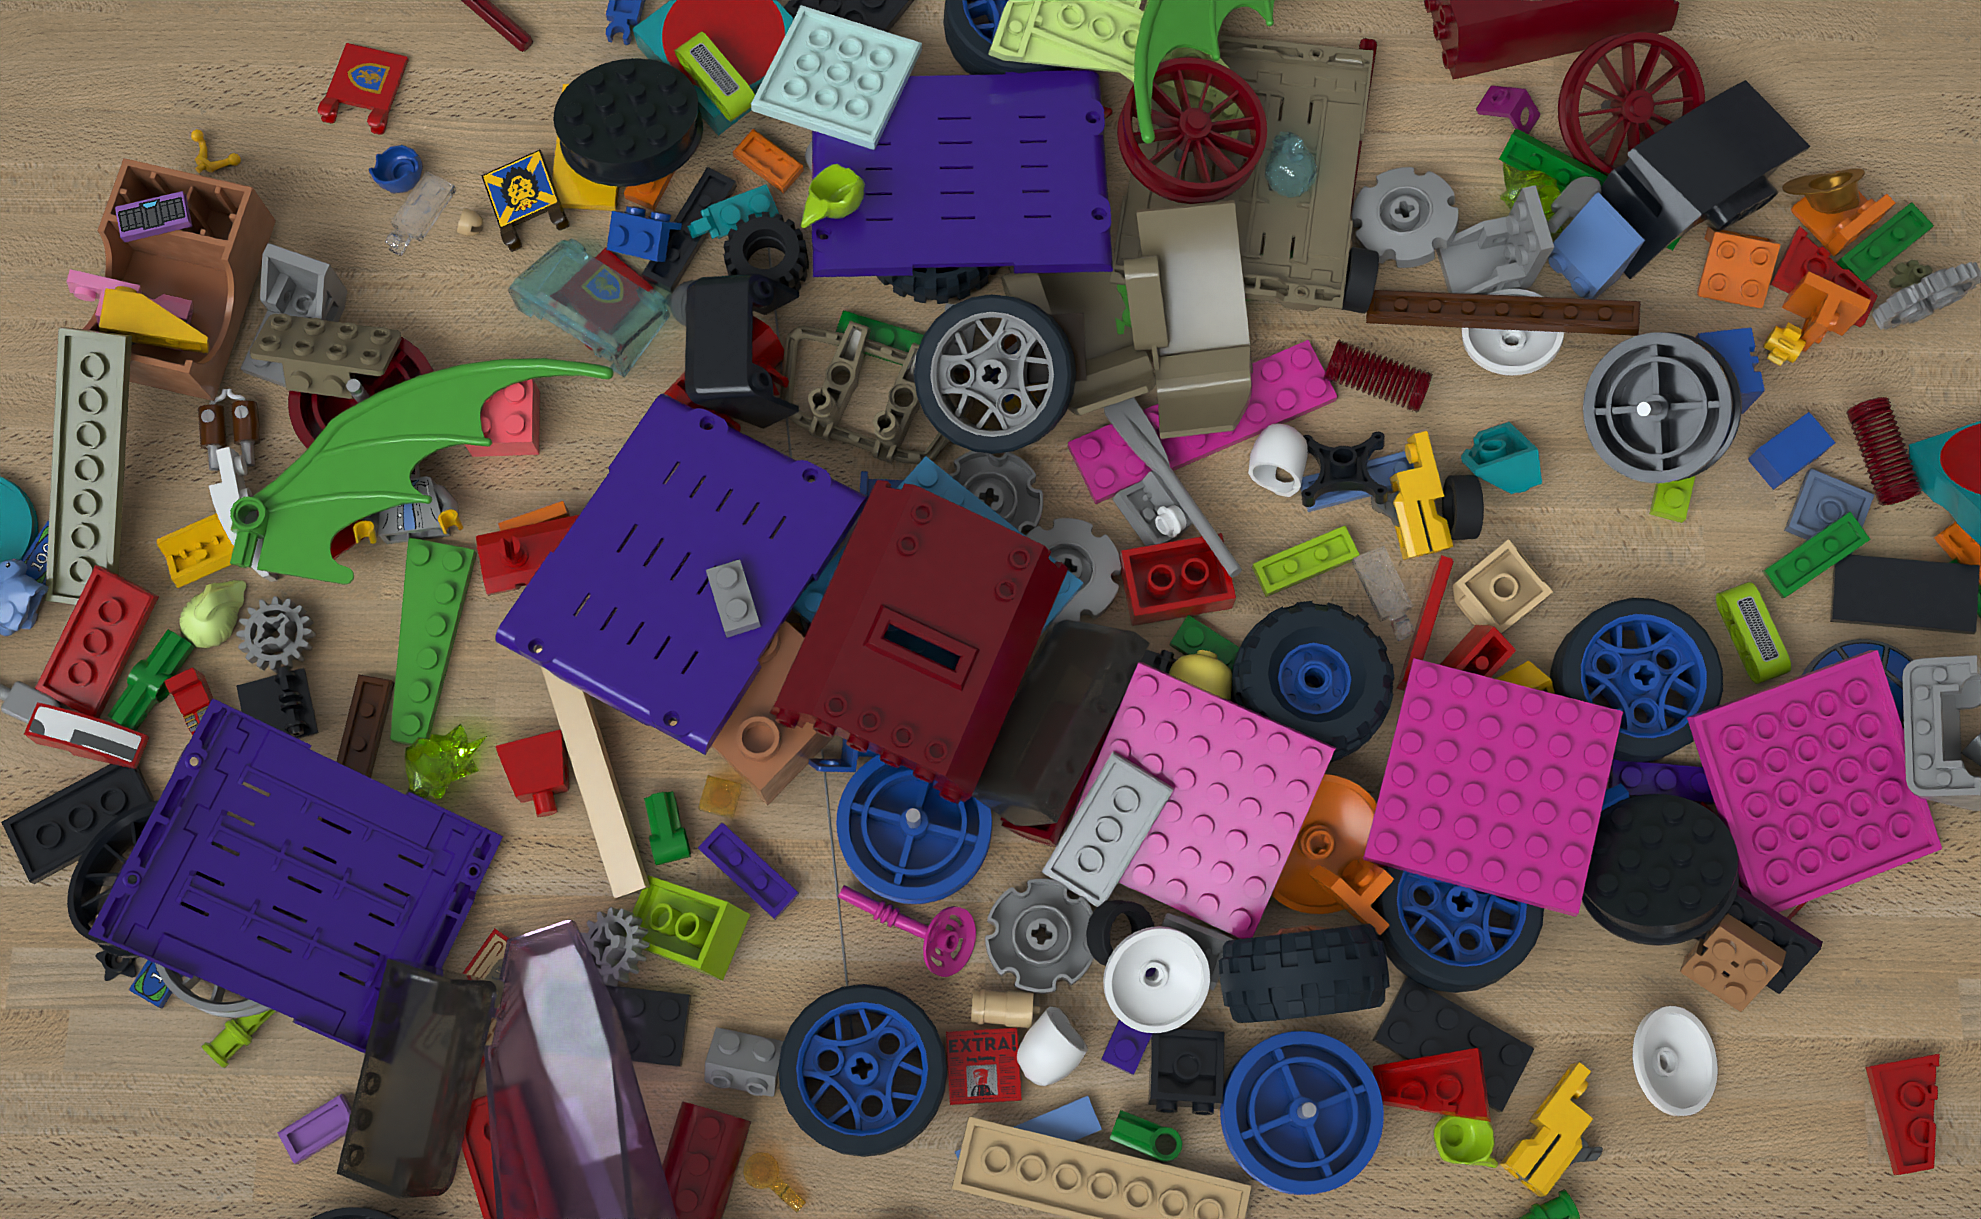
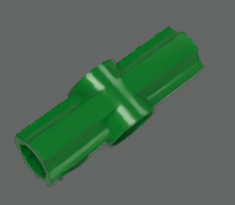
[107,629,195,731]

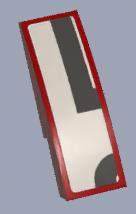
[24,702,149,769]

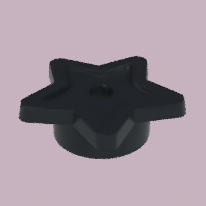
[95,950,137,981]

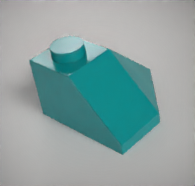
[1461,422,1542,494]

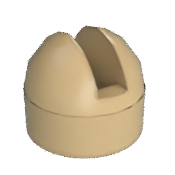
[457,208,483,236]

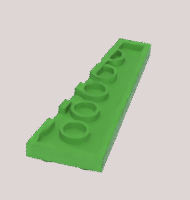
[390,537,477,749]

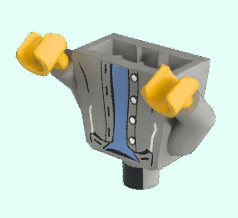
[353,463,463,544]

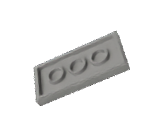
[1042,751,1175,907]

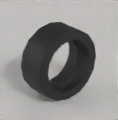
[1342,247,1379,314]
[1442,475,1484,540]
[1086,900,1155,966]

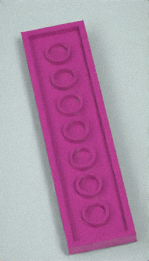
[1067,340,1338,504]

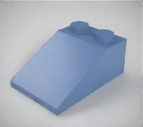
[1548,192,1645,299]

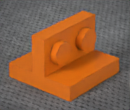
[1782,271,1871,352]
[1309,857,1394,935]

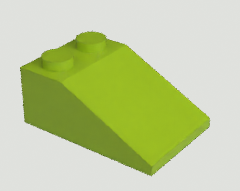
[632,875,751,981]

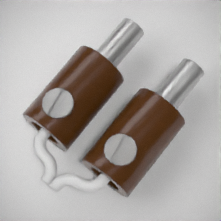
[198,389,260,471]

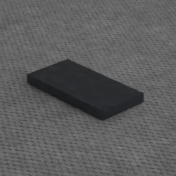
[1830,555,1980,635]
[1,764,155,884]

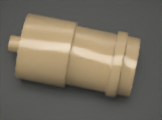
[971,989,1040,1028]

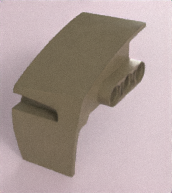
[1123,200,1253,439]
[1001,266,1156,415]

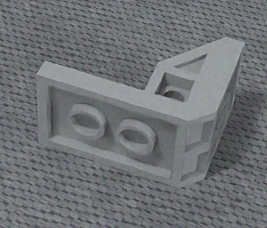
[1436,185,1554,295]
[240,243,347,387]

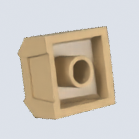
[1453,539,1555,634]

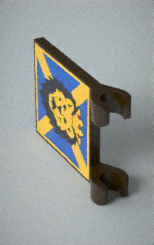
[481,149,570,252]

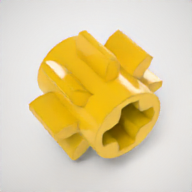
[1763,322,1806,366]

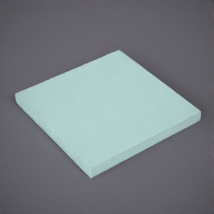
[751,5,922,150]

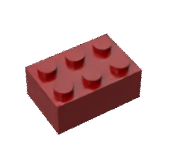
[1120,533,1236,626]

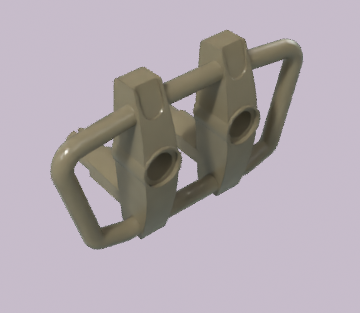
[780,321,975,464]

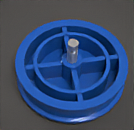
[836,755,992,904]
[1220,1031,1384,1195]

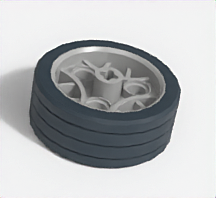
[914,294,1076,454]

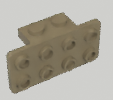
[250,314,401,399]

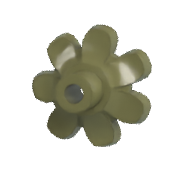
[1889,260,1933,290]

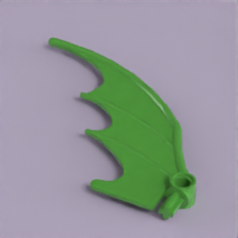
[1134,0,1275,144]
[230,358,614,585]

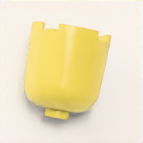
[1169,650,1232,701]

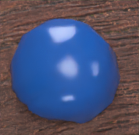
[369,145,423,194]

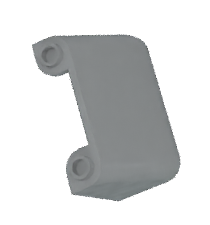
[1902,655,1981,811]

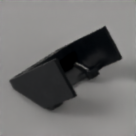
[685,274,799,429]

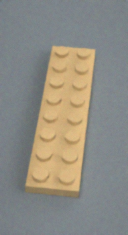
[951,1117,1251,1219]

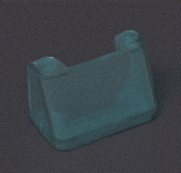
[508,239,670,378]

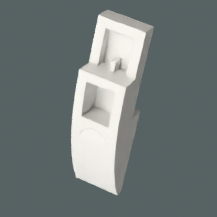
[209,447,278,582]

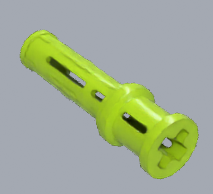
[201,1009,276,1068]

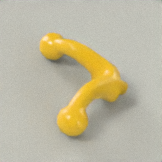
[191,129,241,173]

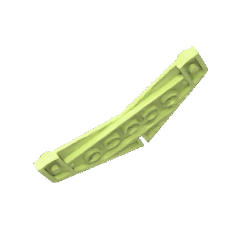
[988,0,1244,139]

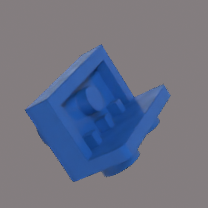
[607,206,682,262]

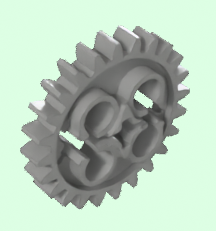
[1872,262,1981,330]

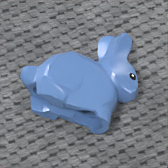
[0,559,48,636]

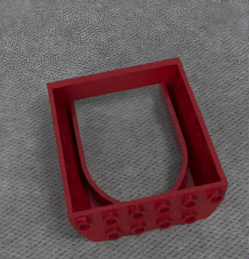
[1424,0,1680,80]

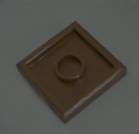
[1017,313,1087,383]

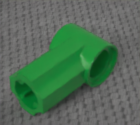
[644,791,691,866]
[1109,1110,1183,1163]

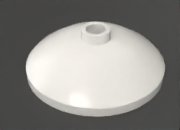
[1462,289,1564,376]
[1103,926,1210,1033]
[1632,1006,1718,1116]

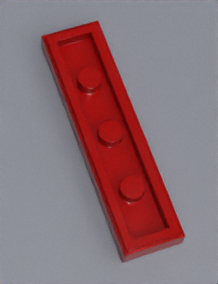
[1396,555,1454,691]

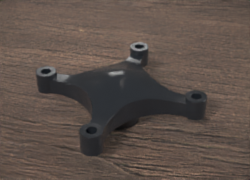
[1301,431,1388,507]

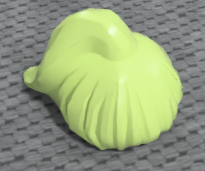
[179,580,247,648]

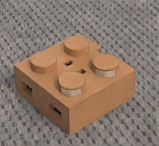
[1680,914,1786,1012]

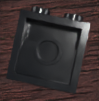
[1148,1029,1225,1115]

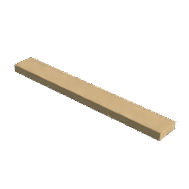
[536,648,650,899]

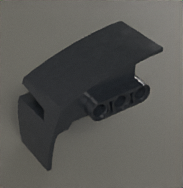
[1601,80,1811,279]

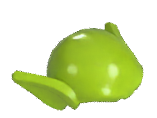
[801,164,865,228]
[1433,1115,1498,1168]

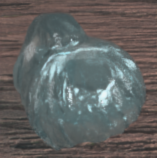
[1265,131,1317,198]

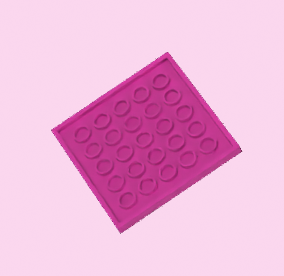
[1687,650,1942,913]
[1363,658,1623,917]
[1069,662,1336,939]

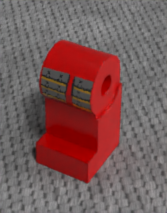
[164,667,214,735]

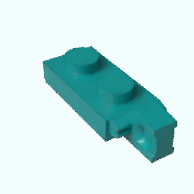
[687,184,779,239]

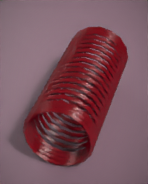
[1324,339,1433,413]
[1846,397,1922,506]

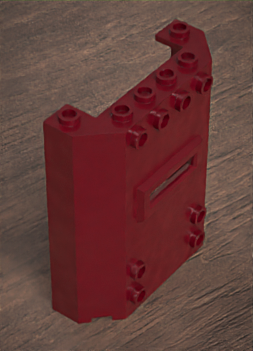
[770,480,1068,803]

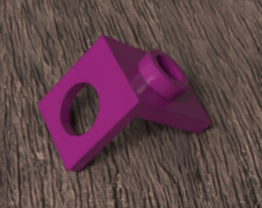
[1476,86,1541,134]

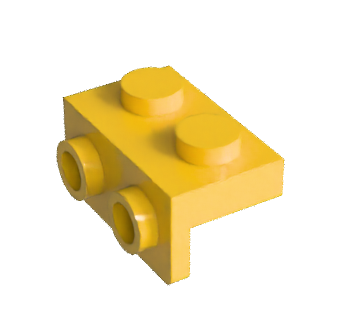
[156,513,234,588]

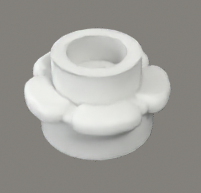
[1155,505,1186,538]

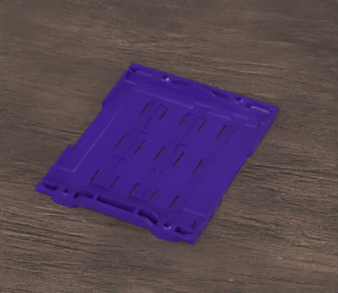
[812,70,1113,277]
[495,393,868,755]
[88,698,503,1065]

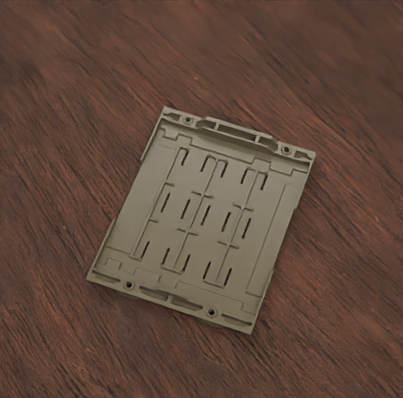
[1110,35,1374,311]

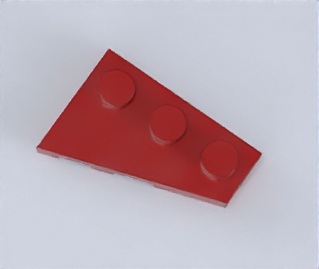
[1770,226,1878,328]
[1373,1048,1491,1122]
[1865,1054,1940,1175]

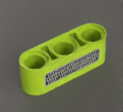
[674,32,755,122]
[1716,582,1791,684]

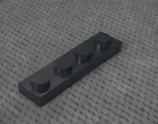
[642,167,737,293]

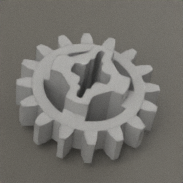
[236,596,316,672]
[577,907,650,987]

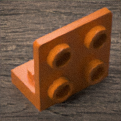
[1791,171,1896,257]
[1697,226,1781,308]

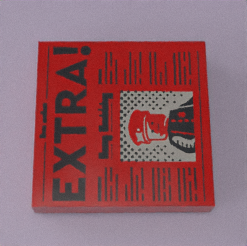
[946,1028,1022,1105]

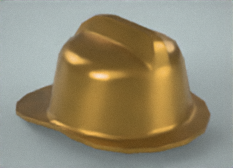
[1782,168,1865,214]

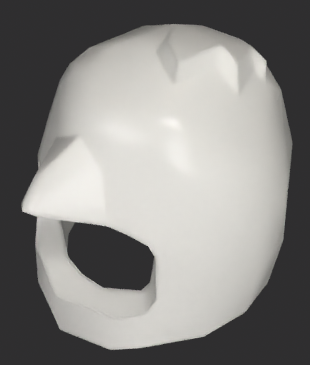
[1248,424,1308,497]
[1017,1007,1088,1086]

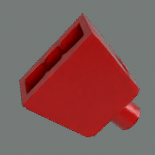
[495,729,569,817]

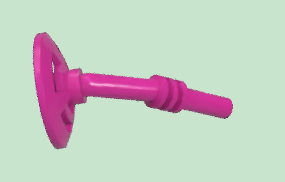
[838,885,976,977]

